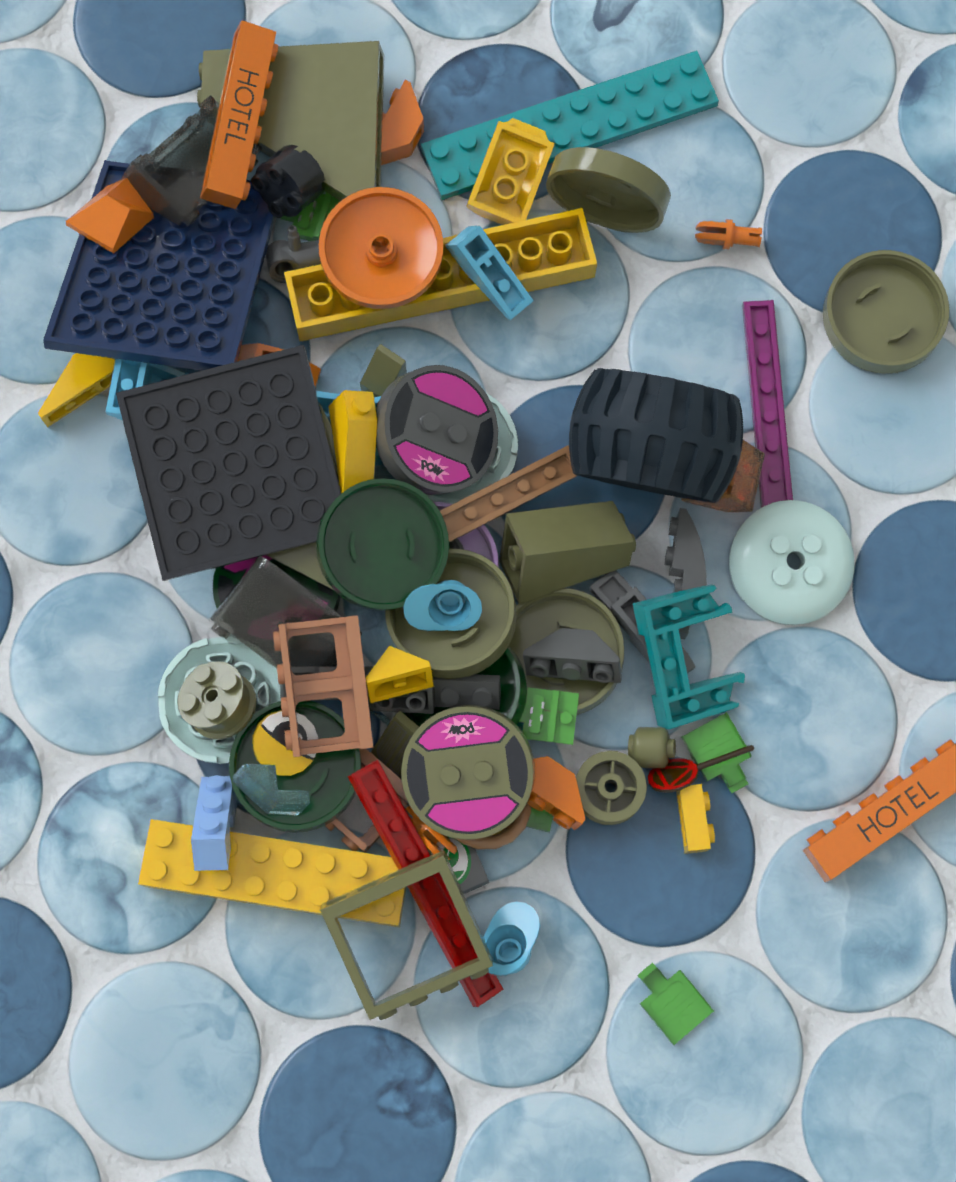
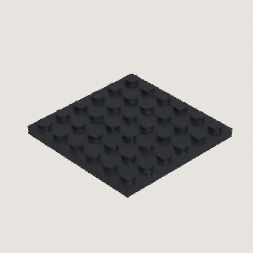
[116,345,341,581]

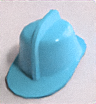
[403,580,482,631]
[483,901,540,976]

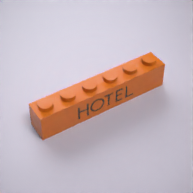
[200,20,279,209]
[802,739,956,882]

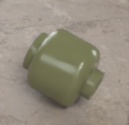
[628,727,676,769]

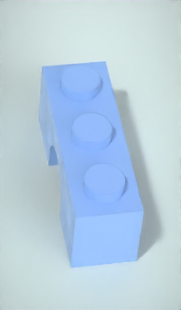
[191,775,237,871]

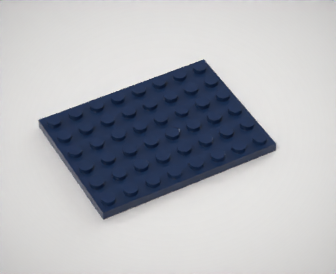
[43,160,275,371]

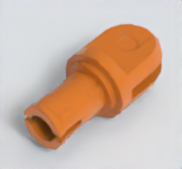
[695,219,762,250]
[405,806,457,860]

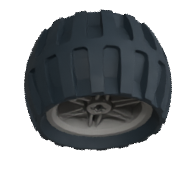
[569,368,743,503]

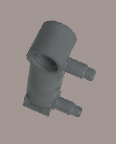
[266,225,321,283]

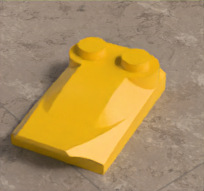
[466,118,555,225]

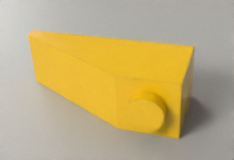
[38,353,115,427]
[329,390,377,494]

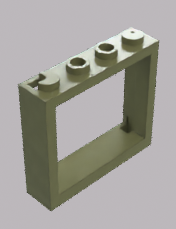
[320,850,493,1020]

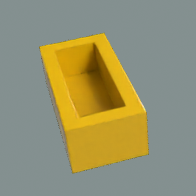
[676,784,715,854]

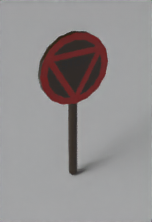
[648,745,754,792]

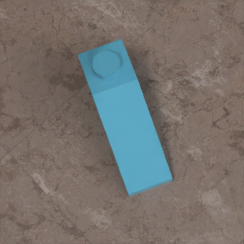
[445,226,534,320]

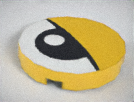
[252,711,318,776]

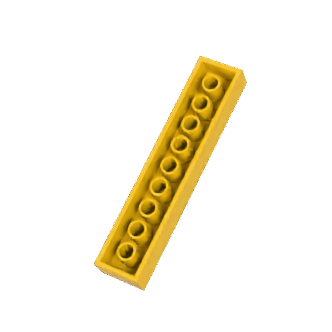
[284,208,597,342]

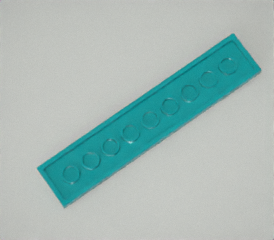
[421,50,719,201]

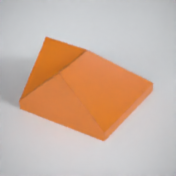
[66,178,154,253]

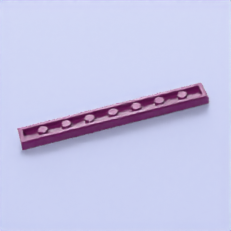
[742,300,793,508]

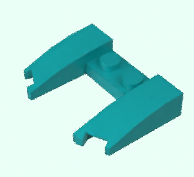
[633,584,745,730]

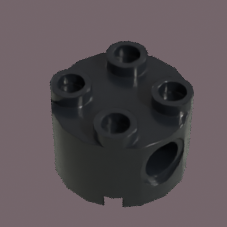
[251,145,325,218]

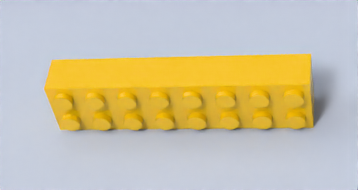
[138,819,406,928]

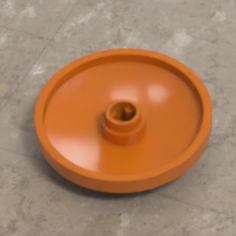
[319,187,444,309]

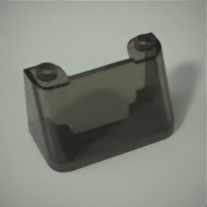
[121,95,263,226]
[208,556,362,669]

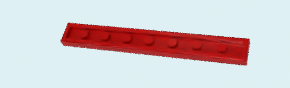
[347,760,504,1007]

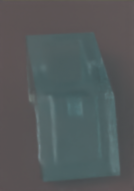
[233,764,310,815]

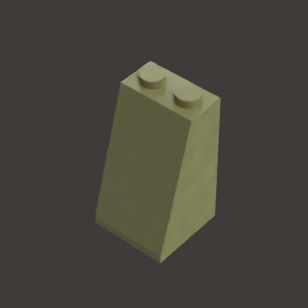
[499,501,636,603]

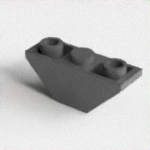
[523,628,622,683]

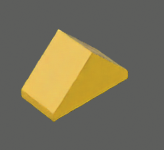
[365,646,434,703]

